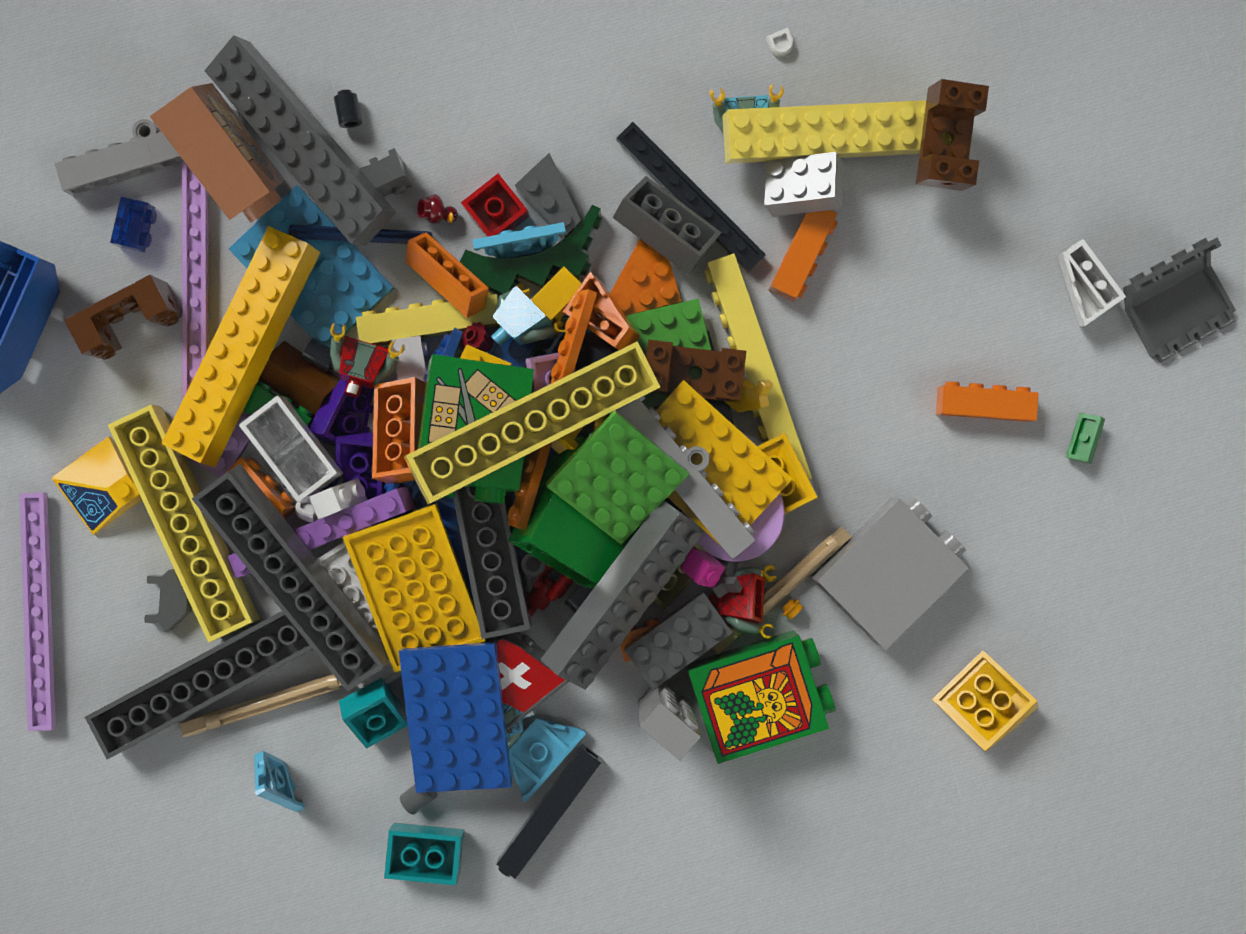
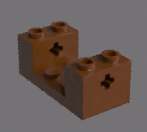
[915,79,989,191]
[64,275,182,360]
[646,339,747,403]

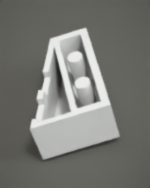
[1057,239,1126,327]

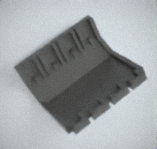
[1123,238,1236,362]

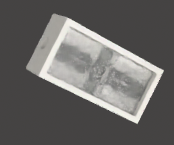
[239,395,343,503]

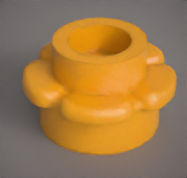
[782,598,803,620]

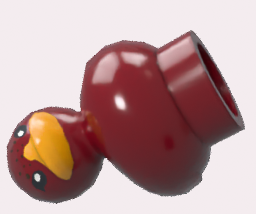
[417,194,458,224]

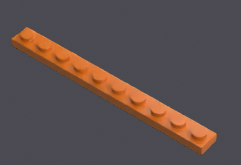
[508,289,597,530]

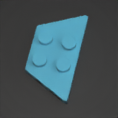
[472,222,566,258]
[509,717,587,802]
[254,751,306,812]

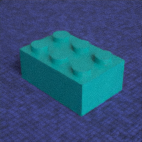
[384,823,465,885]

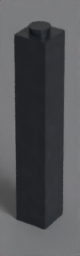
[496,744,602,879]

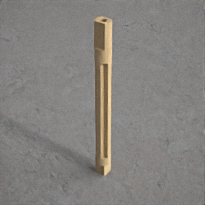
[712,527,851,655]
[179,674,343,738]

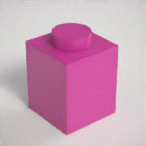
[681,548,725,588]

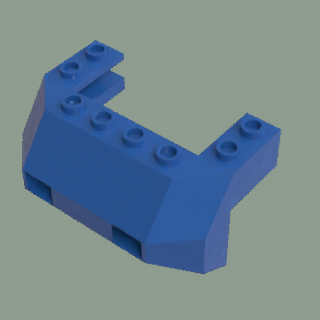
[0,241,60,393]

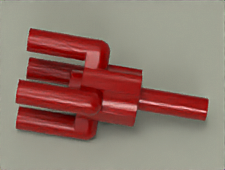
[526,564,573,618]

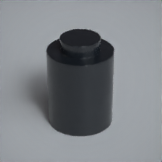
[334,89,362,128]
[301,338,334,373]

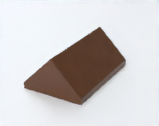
[258,341,340,418]

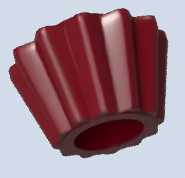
[460,322,494,352]

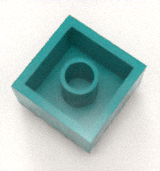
[339,678,408,749]

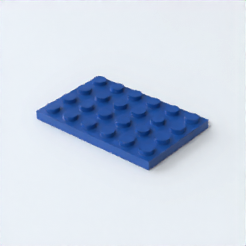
[399,642,513,793]

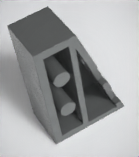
[515,153,581,240]

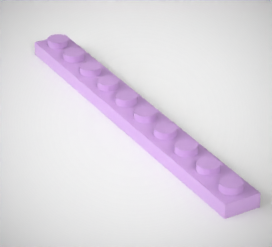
[182,162,209,397]
[20,493,56,731]

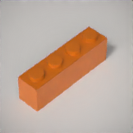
[768,210,838,302]
[405,232,489,318]
[936,381,1039,422]

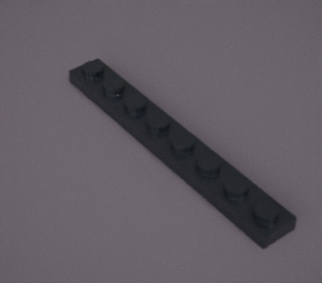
[616,122,766,273]

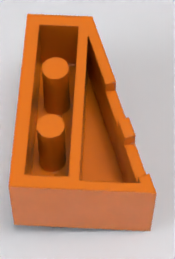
[226,457,296,520]

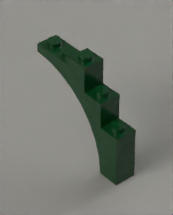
[460,205,603,295]

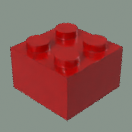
[461,173,530,237]

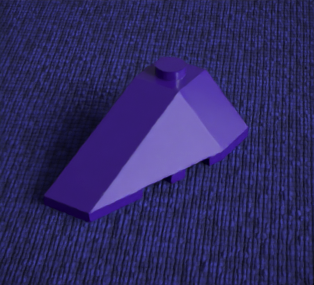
[309,379,374,447]
[336,433,387,525]

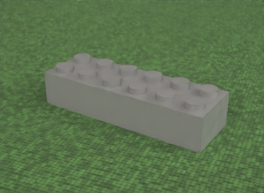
[638,682,701,761]

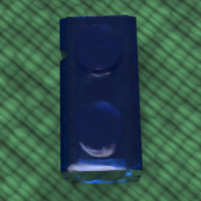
[110,197,157,253]

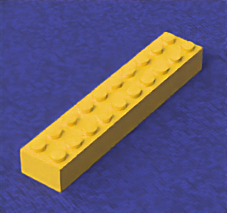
[161,226,321,467]

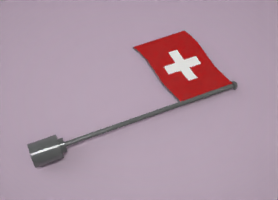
[400,638,569,815]

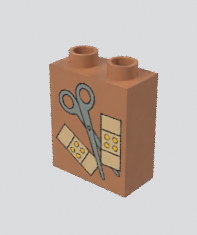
[150,83,285,223]

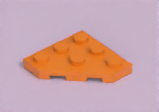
[610,239,681,316]

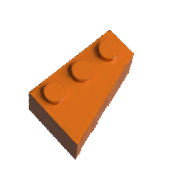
[563,272,640,351]

